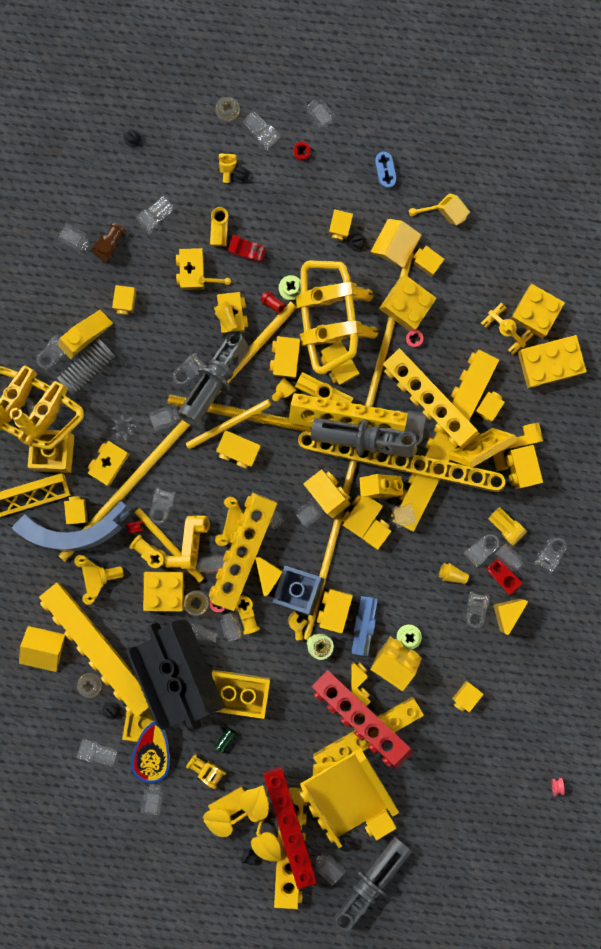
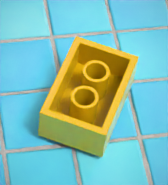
[518,335,586,389]
[212,670,270,719]

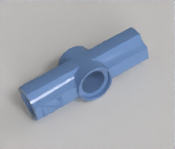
[352,596,377,656]

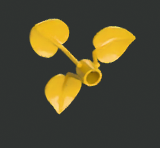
[203,785,282,862]

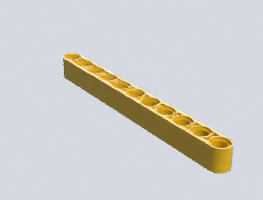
[298,431,505,492]

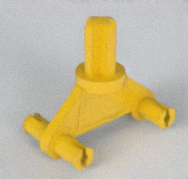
[481,303,533,355]
[215,497,253,546]
[74,555,123,605]

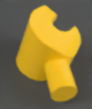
[219,154,237,183]
[272,377,297,401]
[288,611,307,640]

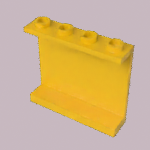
[300,748,399,848]

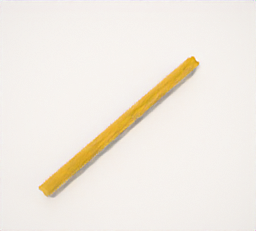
[167,395,312,432]

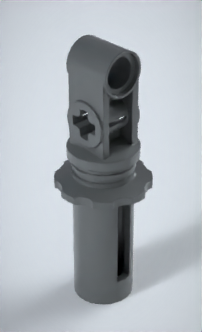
[177,331,249,426]
[311,418,417,457]
[334,837,413,932]

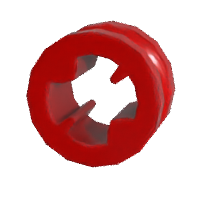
[293,142,310,161]
[125,521,144,534]

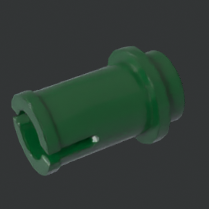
[214,728,237,753]

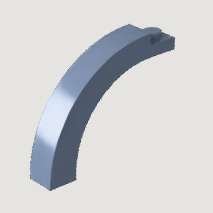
[12,501,131,551]

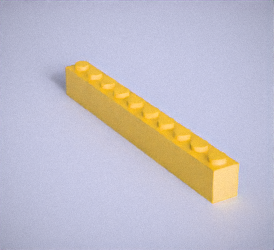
[391,350,499,532]

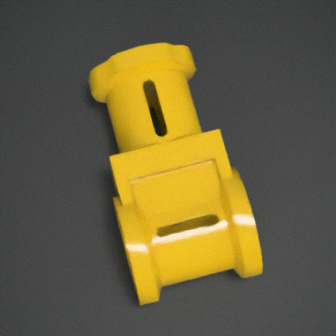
[129,534,167,568]
[236,595,260,635]
[185,753,227,790]

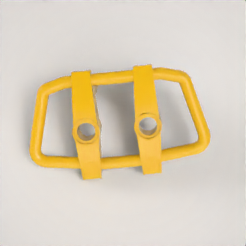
[295,260,378,374]
[0,365,84,450]

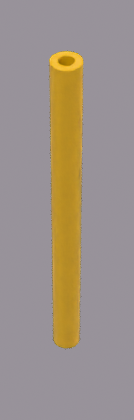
[186,399,272,449]
[134,508,204,583]

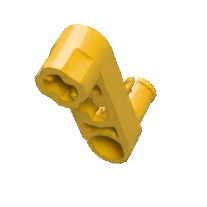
[493,422,543,471]
[164,516,210,569]

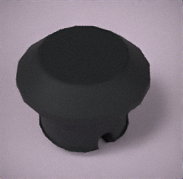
[124,130,141,147]
[232,166,249,183]
[349,234,366,251]
[102,702,120,719]
[339,834,355,852]
[240,848,257,866]

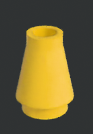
[214,301,237,331]
[439,563,469,585]

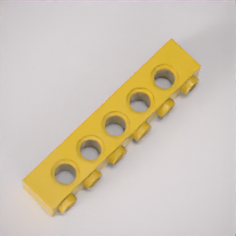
[383,348,480,450]
[289,393,408,436]
[209,492,277,611]
[313,696,424,764]
[274,788,307,909]

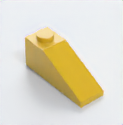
[58,310,113,359]

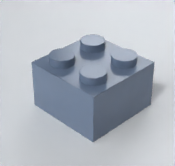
[273,566,325,616]

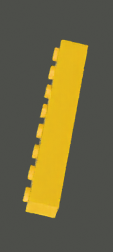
[39,582,149,717]

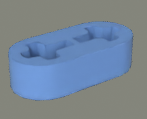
[375,152,396,189]

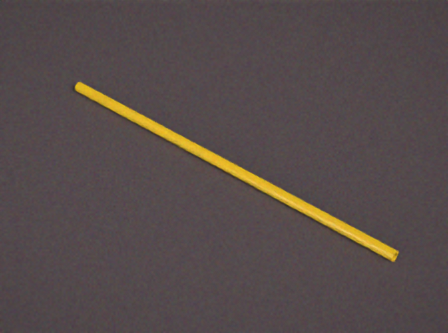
[58,302,297,562]

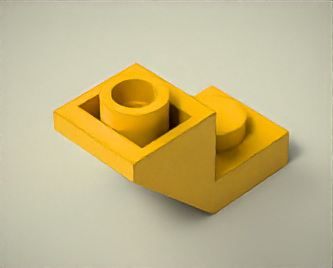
[351,662,371,706]

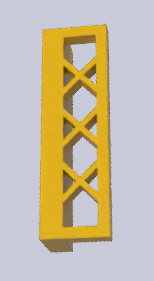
[0,473,71,517]

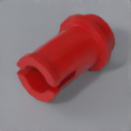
[261,292,285,314]

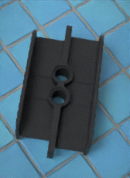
[127,619,223,731]

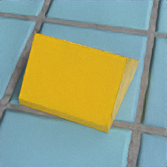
[371,219,422,269]
[255,556,283,596]
[493,598,528,635]
[19,626,65,672]

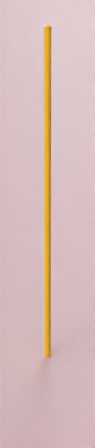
[303,253,414,640]

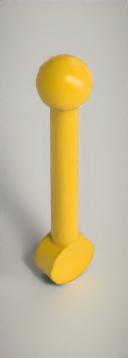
[409,206,437,216]
[197,276,231,285]

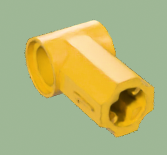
[210,207,229,247]
[488,507,527,546]

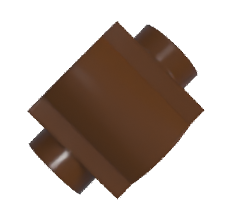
[90,222,126,263]

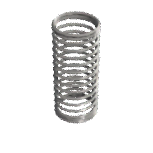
[57,339,115,395]

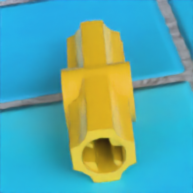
[295,372,353,403]

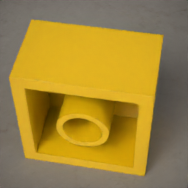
[379,276,436,331]
[510,284,565,339]
[28,430,74,473]
[505,445,543,489]
[304,469,351,519]
[143,572,184,611]
[317,588,352,633]
[370,636,422,691]

